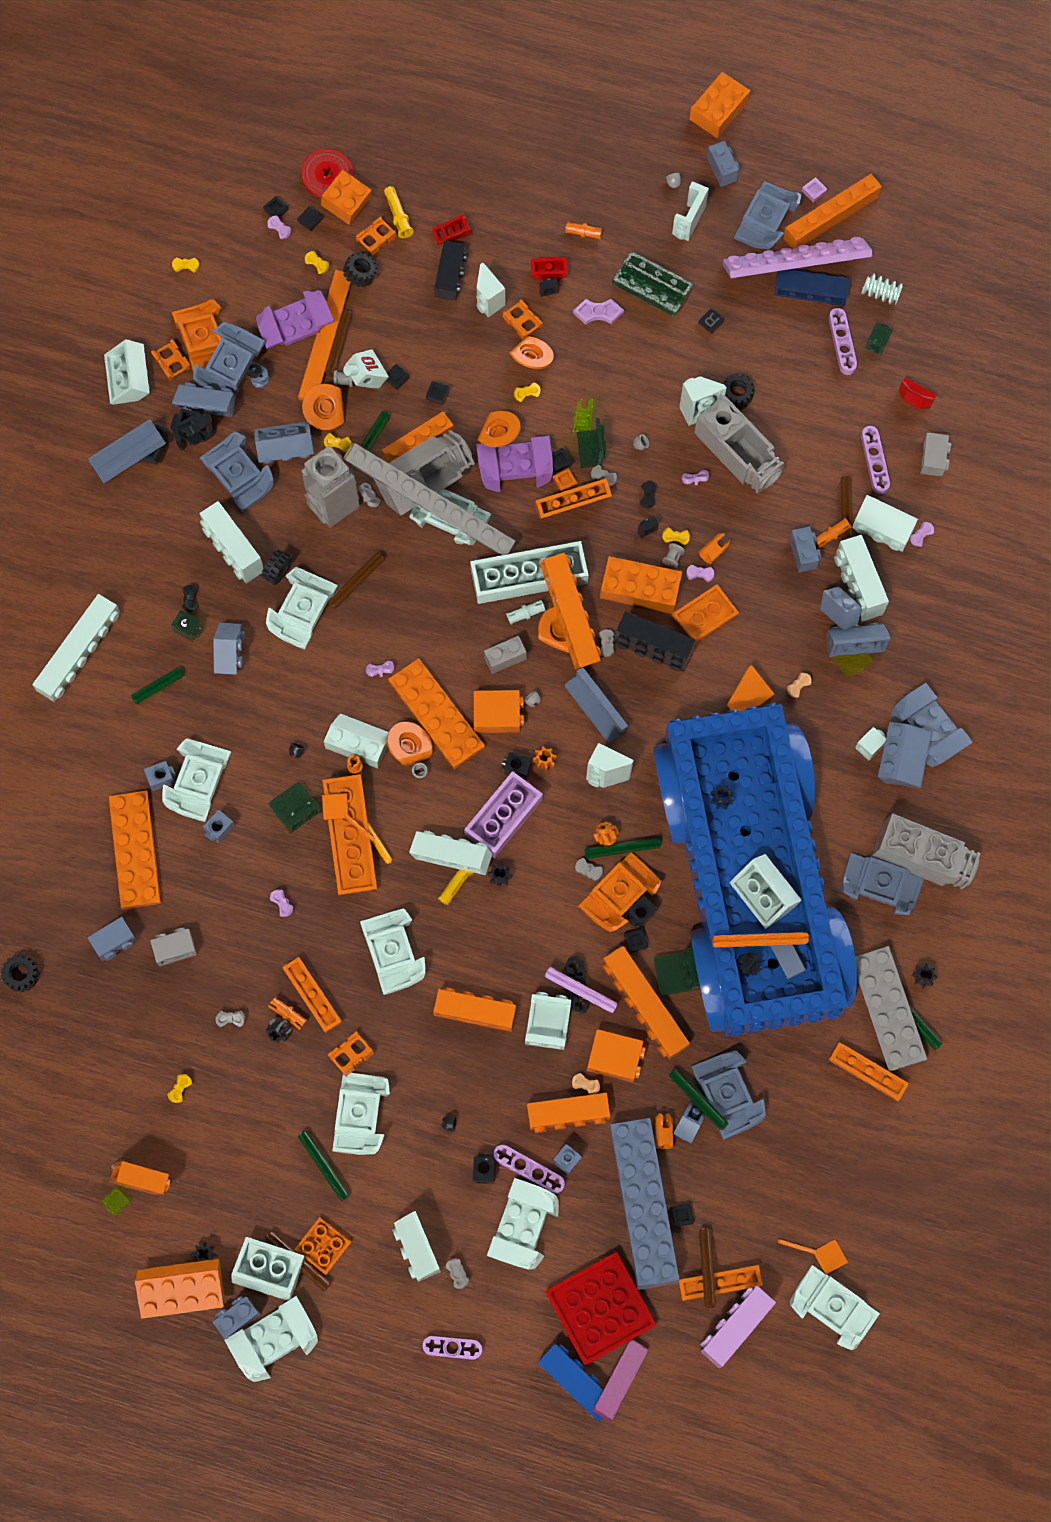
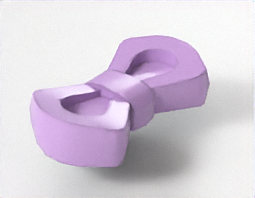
[268,215,291,239]
[682,470,710,485]
[910,522,934,547]
[686,565,714,583]
[366,661,394,677]
[270,889,293,917]

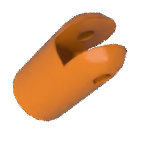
[699,533,730,564]
[654,1113,673,1149]

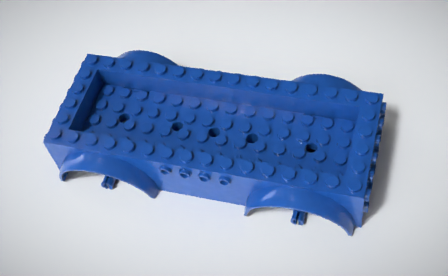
[653,703,857,1037]

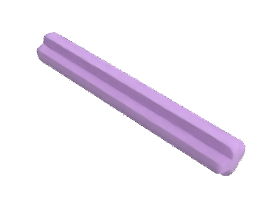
[545,967,617,1013]

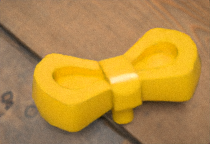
[305,251,329,274]
[172,258,199,273]
[514,382,541,402]
[324,433,351,452]
[662,527,690,545]
[167,1074,192,1103]

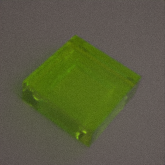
[101,1187,130,1217]

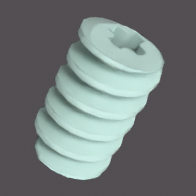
[862,273,902,305]

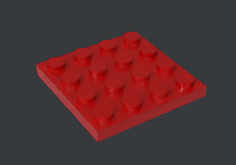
[545,1252,657,1366]

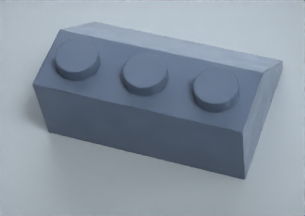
[172,383,236,417]
[254,421,314,464]
[826,623,890,657]
[878,722,933,788]

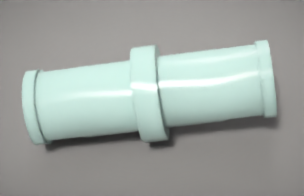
[506,600,545,625]

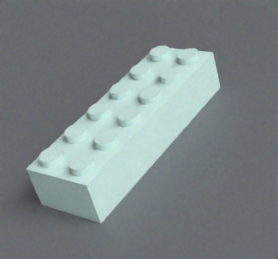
[470,541,589,604]

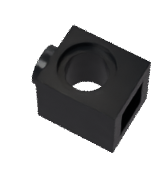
[502,752,532,781]
[627,895,658,929]
[473,1153,494,1184]

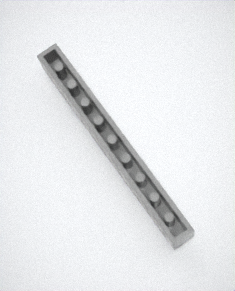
[342,443,515,556]

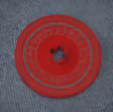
[301,149,354,198]

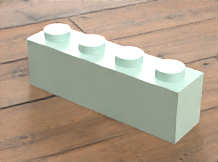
[409,831,492,875]

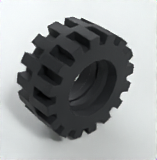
[343,252,378,287]
[723,373,755,409]
[261,549,293,585]
[1,954,39,992]

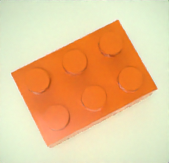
[689,72,751,139]

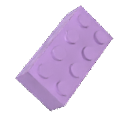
[464,771,543,859]
[700,1286,776,1368]

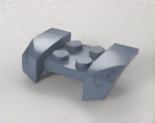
[734,181,801,250]
[193,322,266,395]
[200,432,273,513]
[891,683,973,767]
[840,853,924,915]
[691,1050,766,1140]

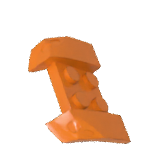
[171,299,222,372]
[578,852,662,932]

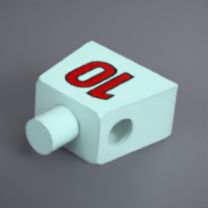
[343,350,389,389]

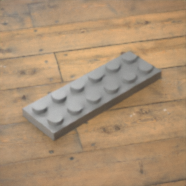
[855,946,928,1072]

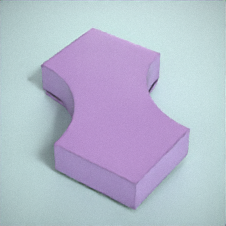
[573,299,624,325]

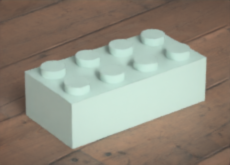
[199,501,264,583]
[834,535,889,621]

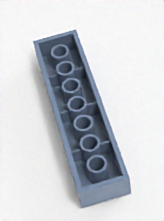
[610,1118,679,1290]

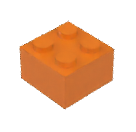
[321,170,372,225]

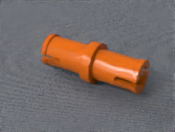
[565,222,603,239]
[816,518,852,548]
[347,755,363,776]
[268,997,307,1030]

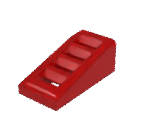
[432,214,473,245]

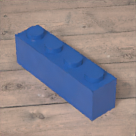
[538,1344,603,1422]

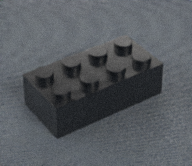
[615,611,695,672]

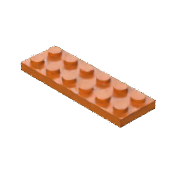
[388,658,485,769]
[322,774,377,895]
[109,791,161,910]

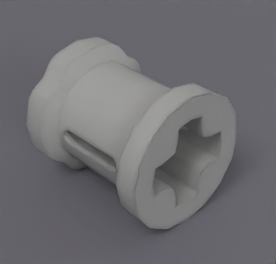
[334,371,353,387]
[662,544,685,568]

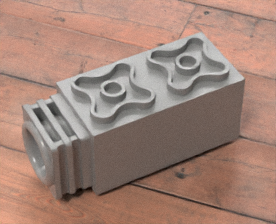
[694,396,784,494]
[374,430,475,515]
[301,446,360,528]
[871,813,981,889]

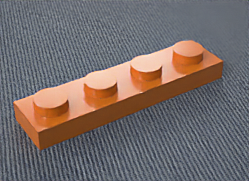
[282,957,342,1034]
[829,1042,909,1101]
[678,1265,763,1301]

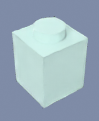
[855,727,886,760]

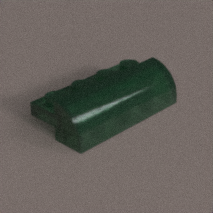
[612,251,694,317]

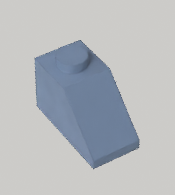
[674,1101,706,1143]

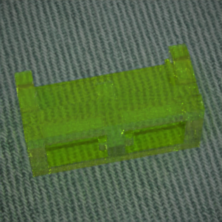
[573,399,594,434]

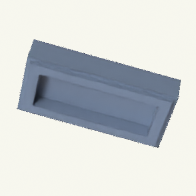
[770,945,806,980]

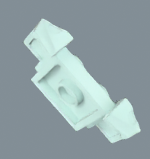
[409,489,491,545]
[266,567,338,650]
[162,738,231,822]
[360,909,425,995]
[332,1073,390,1155]
[487,1178,559,1269]
[790,1265,880,1350]
[224,1296,318,1382]

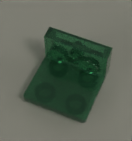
[576,418,606,468]
[268,782,321,834]
[653,947,700,996]

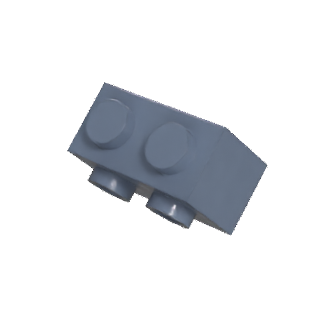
[707,141,740,187]
[789,527,821,573]
[820,586,861,630]
[87,917,136,961]
[213,1296,261,1339]

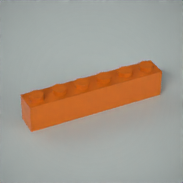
[783,174,882,249]
[539,552,601,669]
[602,946,690,1060]

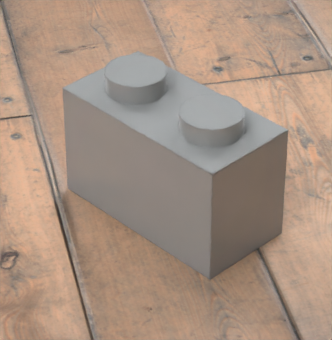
[920,433,951,476]
[484,636,526,674]
[150,928,197,966]

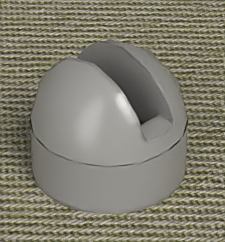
[666,173,681,188]
[633,434,649,450]
[524,690,541,707]
[412,763,427,778]

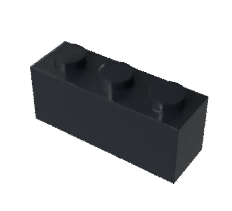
[434,241,468,300]

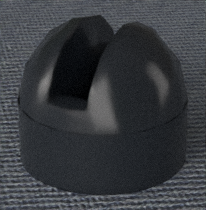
[247,362,262,378]
[289,742,305,758]
[441,1115,457,1132]

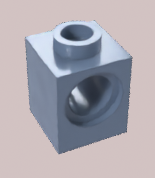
[144,761,176,792]
[203,810,235,844]
[553,1144,582,1175]

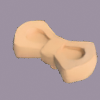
[787,673,812,698]
[572,1073,600,1095]

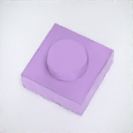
[802,177,827,203]

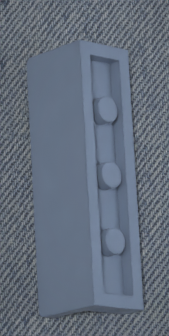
[88,420,166,483]
[565,667,628,744]

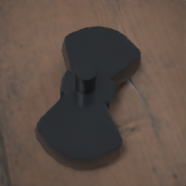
[640,481,657,508]
[182,585,198,613]

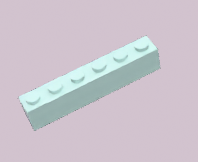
[32,594,120,702]

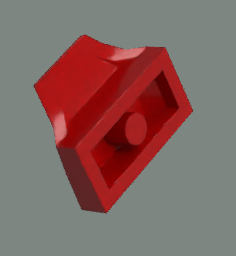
[531,256,568,281]
[898,377,936,410]

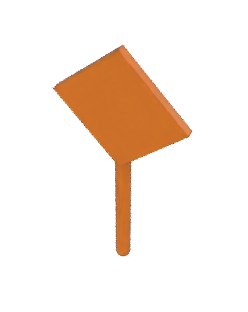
[322,793,375,841]
[778,1239,848,1275]

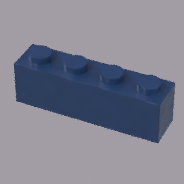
[774,269,850,307]

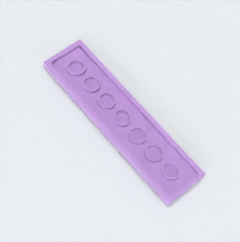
[723,237,872,278]

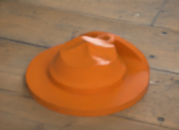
[509,336,554,369]
[302,384,344,430]
[477,411,521,447]
[538,607,569,653]
[387,722,432,765]

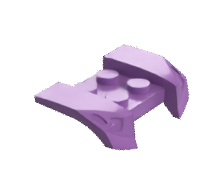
[256,291,334,349]
[476,436,553,492]

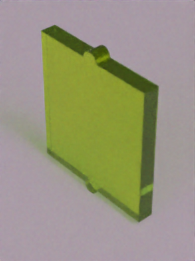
[833,653,873,678]

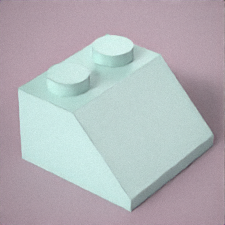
[476,263,505,317]

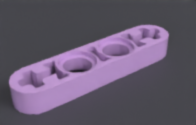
[829,308,857,375]
[861,426,890,495]
[494,1145,565,1194]

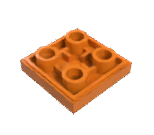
[294,1217,352,1276]

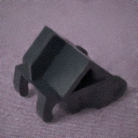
[170,408,216,450]

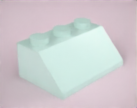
[104,339,149,404]
[679,377,726,426]
[852,495,918,552]
[324,714,388,768]
[586,743,633,788]
[729,854,802,929]
[392,1211,441,1282]
[232,1237,304,1301]

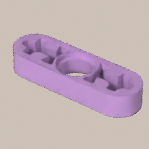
[422,1336,482,1360]

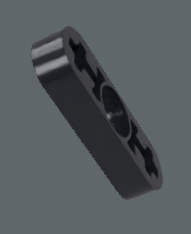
[566,957,590,1014]

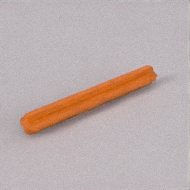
[712,932,809,947]

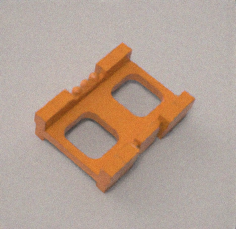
[356,216,397,257]
[502,299,543,340]
[151,339,191,381]
[328,1031,374,1077]

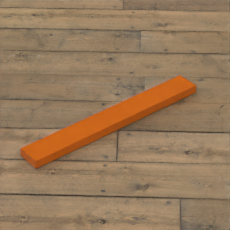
[298,270,351,400]

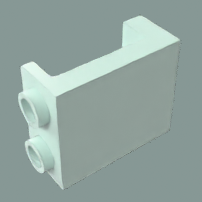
[672,181,709,241]
[525,992,571,1050]

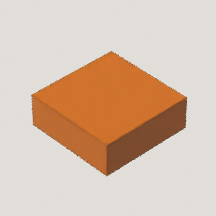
[552,468,578,492]

